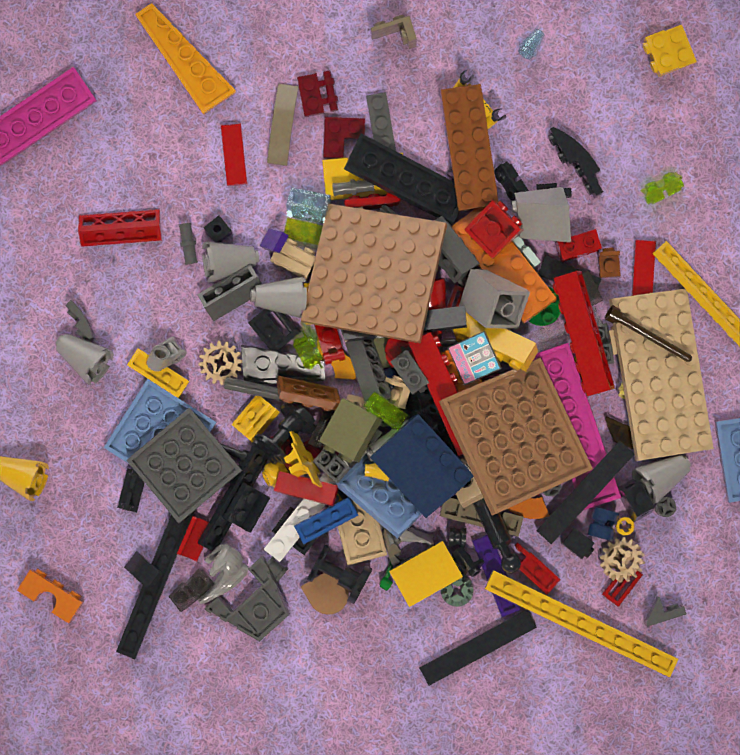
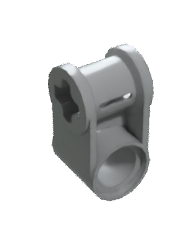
[147,337,187,371]

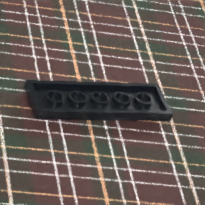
[344,133,459,225]

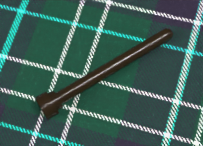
[605,305,692,362]

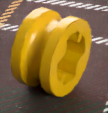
[615,517,634,535]

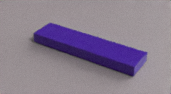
[472,535,521,617]

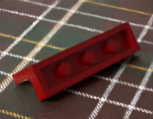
[78,209,162,247]

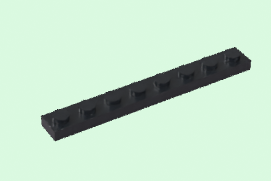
[116,511,195,659]

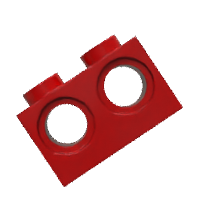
[555,229,602,262]

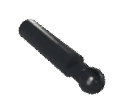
[464,480,521,573]

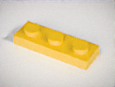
[127,348,190,398]

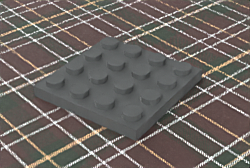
[126,408,242,523]

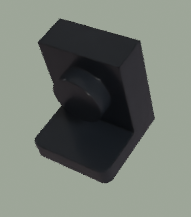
[452,546,485,579]

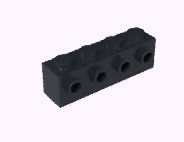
[406,385,458,456]

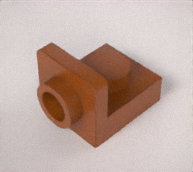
[598,248,621,278]

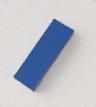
[294,497,358,544]

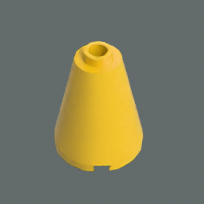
[0,456,49,501]

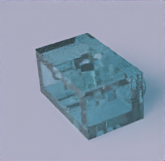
[286,187,331,224]

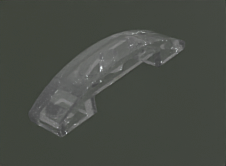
[522,306,603,352]

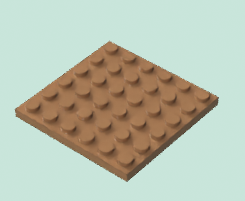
[301,204,447,343]
[439,358,593,516]

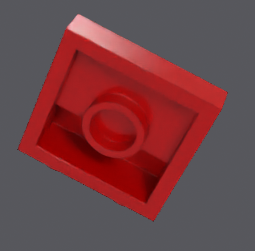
[464,200,524,259]

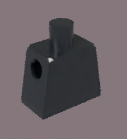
[618,479,655,522]

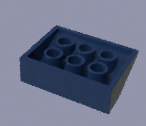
[370,414,474,518]

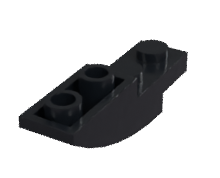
[548,127,603,198]

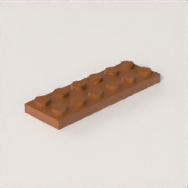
[440,84,499,211]

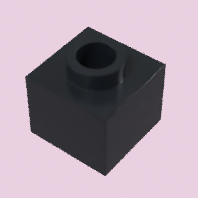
[203,215,233,243]

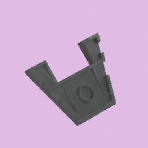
[205,555,290,642]

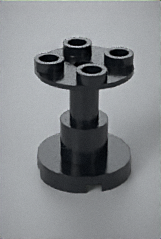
[252,402,317,465]
[307,544,372,605]

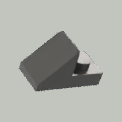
[644,596,687,627]

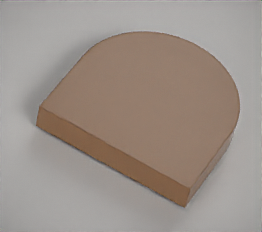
[301,573,349,615]

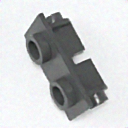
[391,350,429,395]

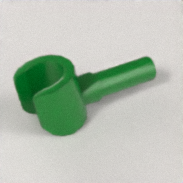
[379,561,393,591]

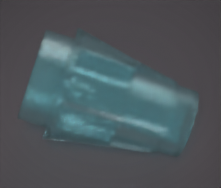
[518,29,545,60]

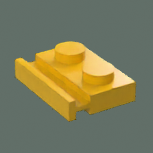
[231,396,280,442]

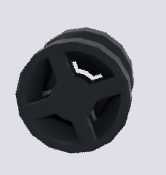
[448,526,467,548]

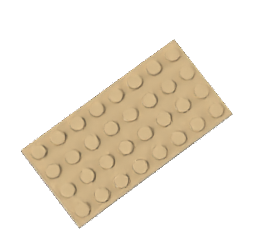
[609,289,714,461]

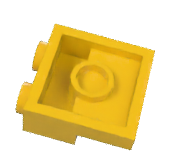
[642,25,697,77]

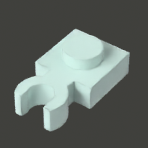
[512,236,541,269]

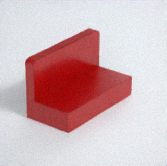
[177,516,209,562]

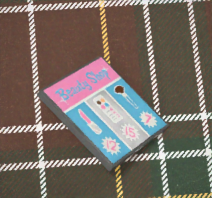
[448,331,502,385]

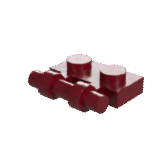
[297,70,339,117]

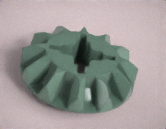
[441,577,473,607]

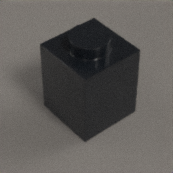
[561,528,595,559]

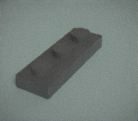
[366,92,396,151]

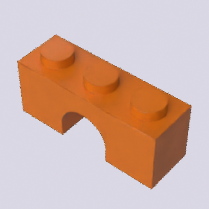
[17,568,84,624]

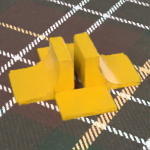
[284,431,322,487]

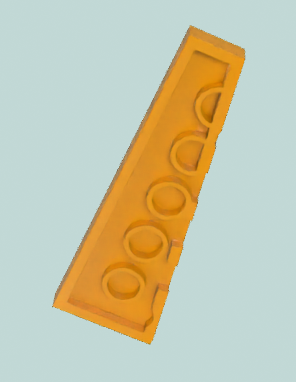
[135,3,236,115]

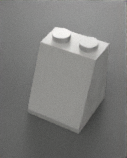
[511,187,571,242]
[459,269,530,329]

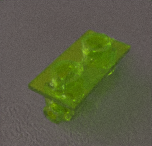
[640,172,684,205]
[293,330,323,369]
[363,391,408,430]

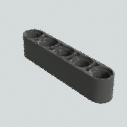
[341,329,391,408]

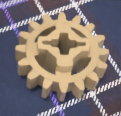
[198,341,242,385]
[600,537,645,583]

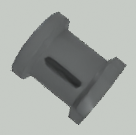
[267,556,289,583]

